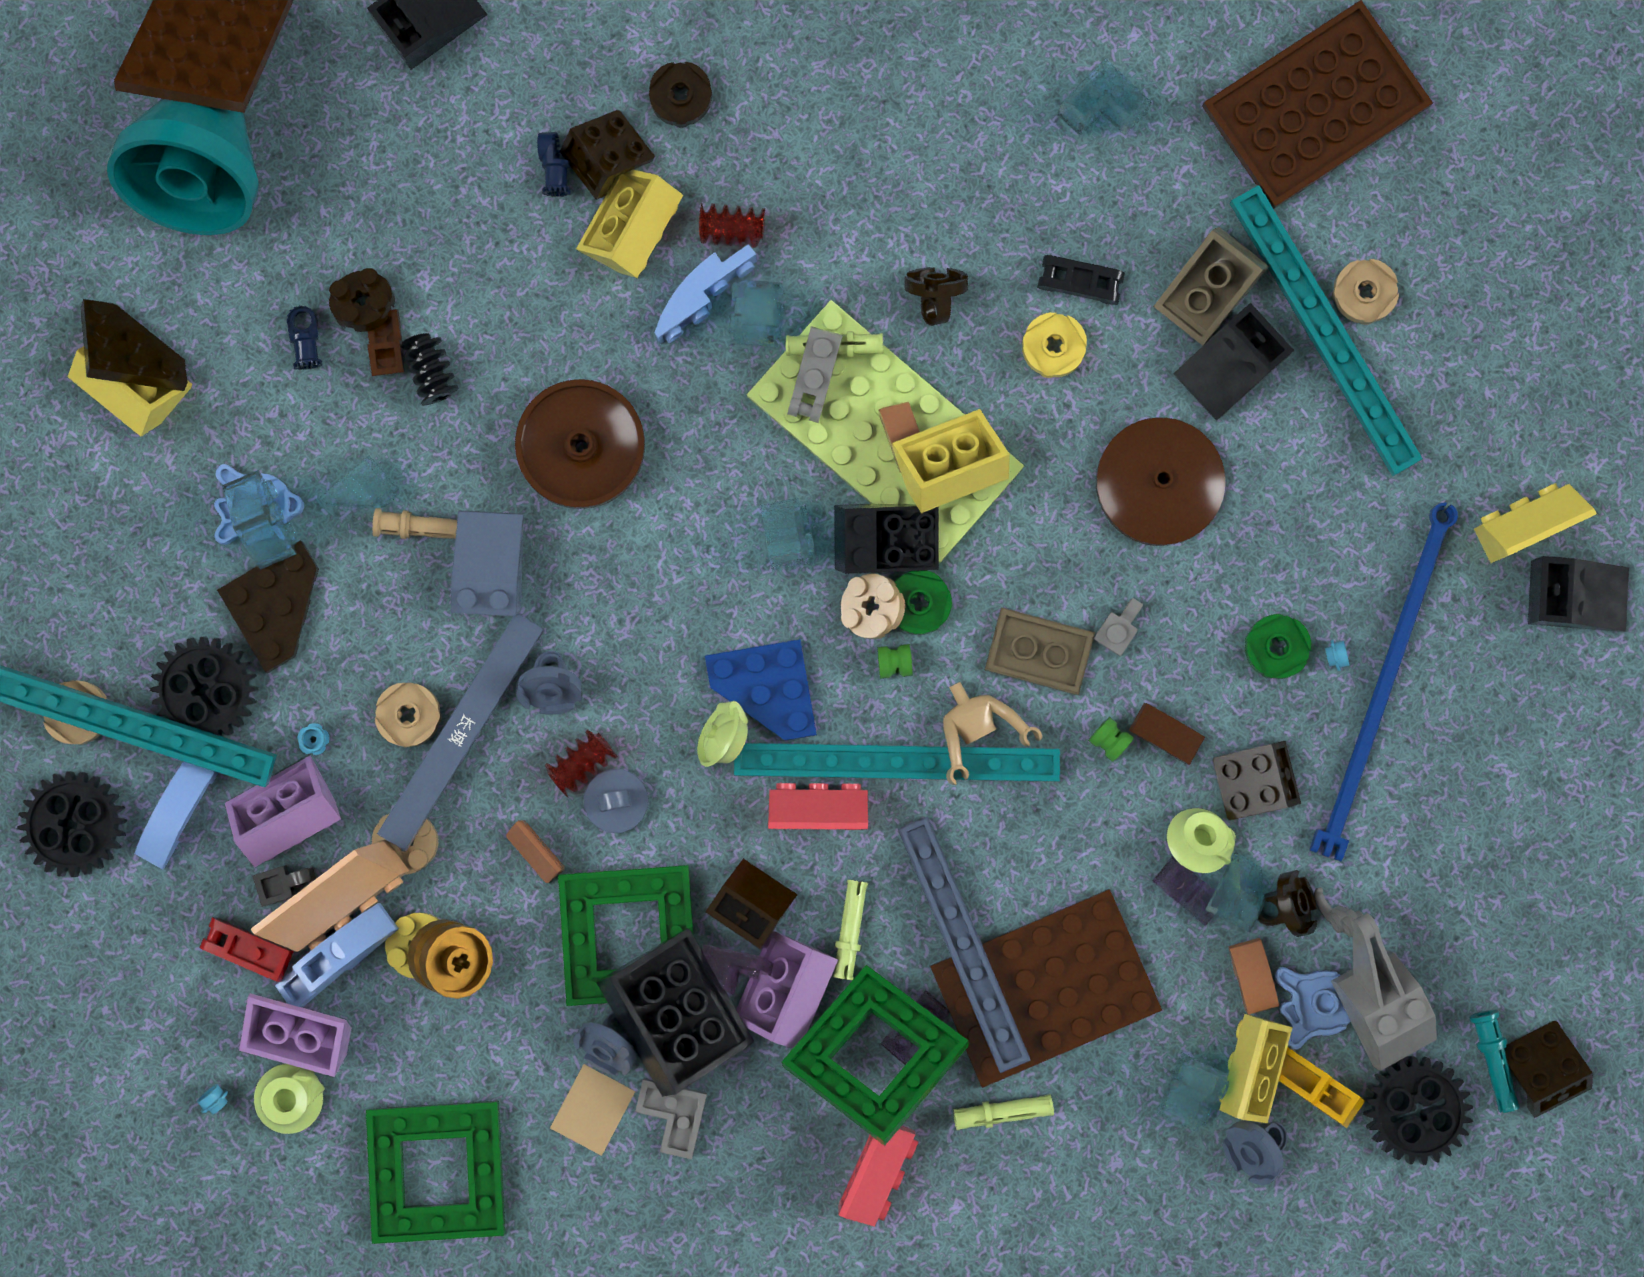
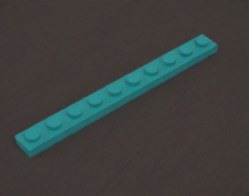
[1229,185,1423,477]
[0,665,277,787]
[734,743,1060,782]

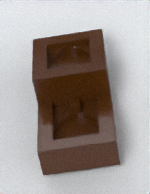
[367,309,405,376]
[1129,703,1205,765]

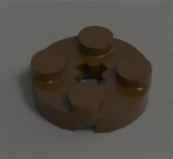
[649,62,713,128]
[329,268,395,332]

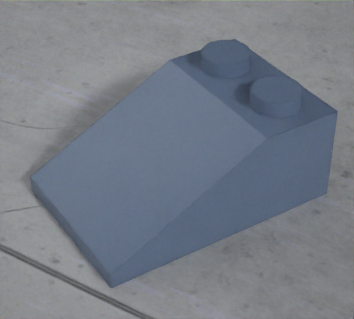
[451,510,524,616]

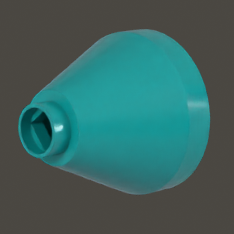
[107,99,259,235]

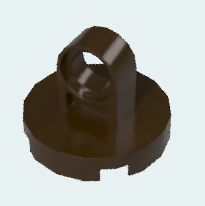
[904,267,968,326]
[1254,870,1317,937]

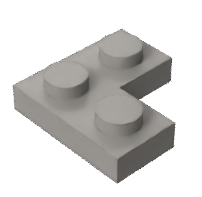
[635,1079,707,1160]

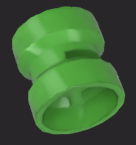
[877,644,913,679]
[1088,717,1134,762]

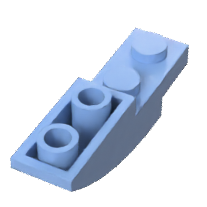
[654,244,757,344]
[275,903,399,1008]

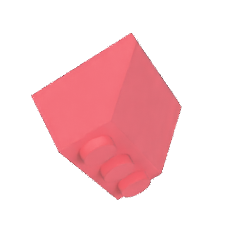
[768,783,868,830]
[838,1125,918,1227]

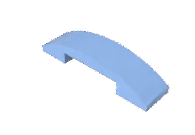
[134,761,218,870]

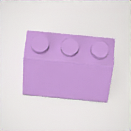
[225,756,341,867]
[736,931,838,1049]
[239,993,352,1077]

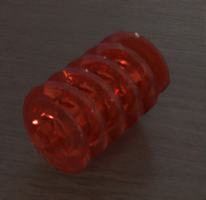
[699,203,766,248]
[545,729,619,797]

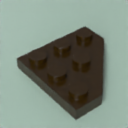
[80,299,188,391]
[217,540,319,673]

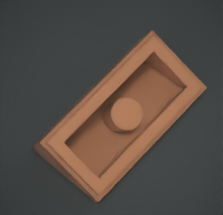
[878,402,920,473]
[506,820,565,883]

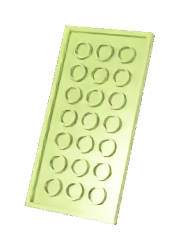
[747,300,1024,563]

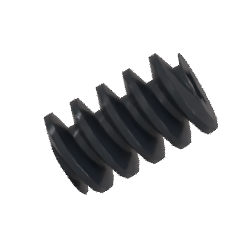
[400,333,459,406]

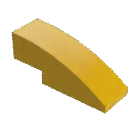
[1279,1047,1365,1128]

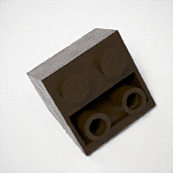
[705,858,798,949]

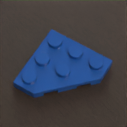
[705,639,817,741]

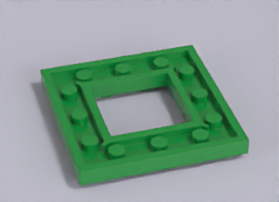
[558,865,694,1006]
[781,965,969,1146]
[366,1101,506,1244]

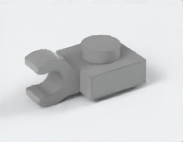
[1093,598,1143,657]

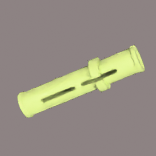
[786,331,883,357]
[833,880,868,980]
[953,1094,1054,1130]

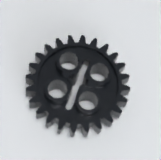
[150,636,258,737]
[17,771,127,877]
[1363,1056,1473,1165]

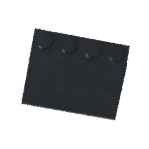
[596,928,754,1097]

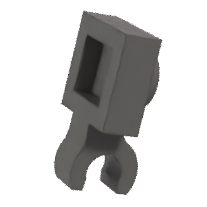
[252,865,316,907]

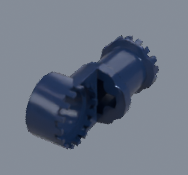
[537,132,571,197]
[287,305,322,370]

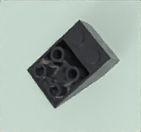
[367,0,487,70]
[1173,303,1294,421]
[834,504,939,574]
[1528,556,1629,632]

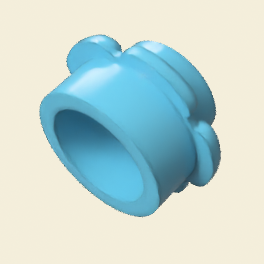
[1325,640,1350,671]
[297,723,330,755]
[197,1084,228,1115]

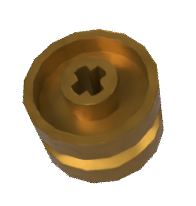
[407,919,493,999]

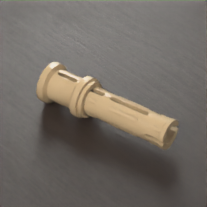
[372,508,457,539]

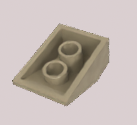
[1153,227,1269,346]

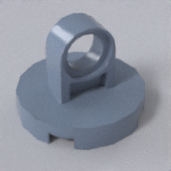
[516,651,582,715]
[584,769,649,833]
[573,1012,636,1076]
[1222,1120,1288,1185]

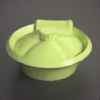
[697,701,748,767]
[1167,808,1236,873]
[254,1064,325,1134]

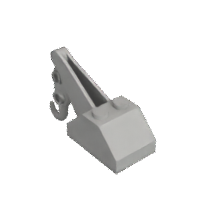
[1314,887,1437,1071]

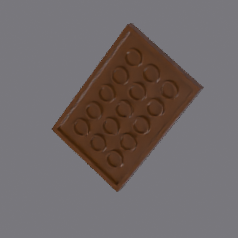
[114,0,294,113]
[1202,0,1433,209]
[930,889,1162,1088]

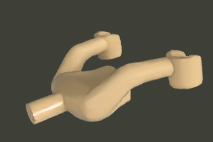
[943,682,1042,785]

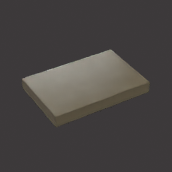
[984,607,1095,695]

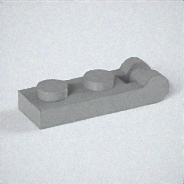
[787,326,843,423]

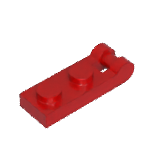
[199,917,294,982]

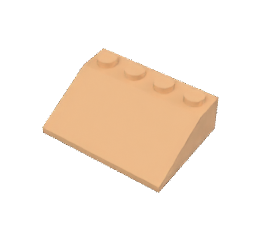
[251,840,409,952]

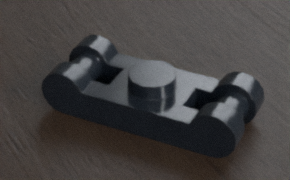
[1037,255,1125,305]

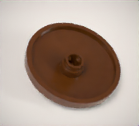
[515,379,645,509]
[1096,417,1225,546]

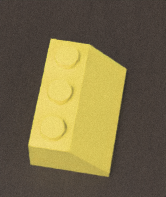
[576,170,683,278]
[68,346,193,437]
[892,409,1010,513]
[1474,483,1597,563]
[1219,1014,1293,1123]

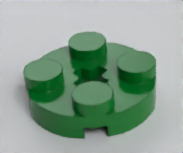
[895,570,952,635]
[1245,614,1312,679]

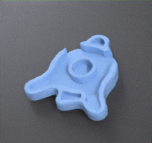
[214,464,304,545]
[1274,967,1351,1050]

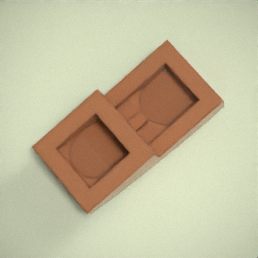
[1228,938,1279,1015]

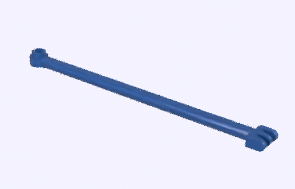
[1310,502,1458,862]

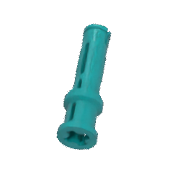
[1469,1010,1520,1113]

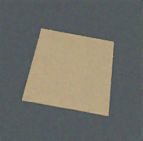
[550,1064,635,1156]

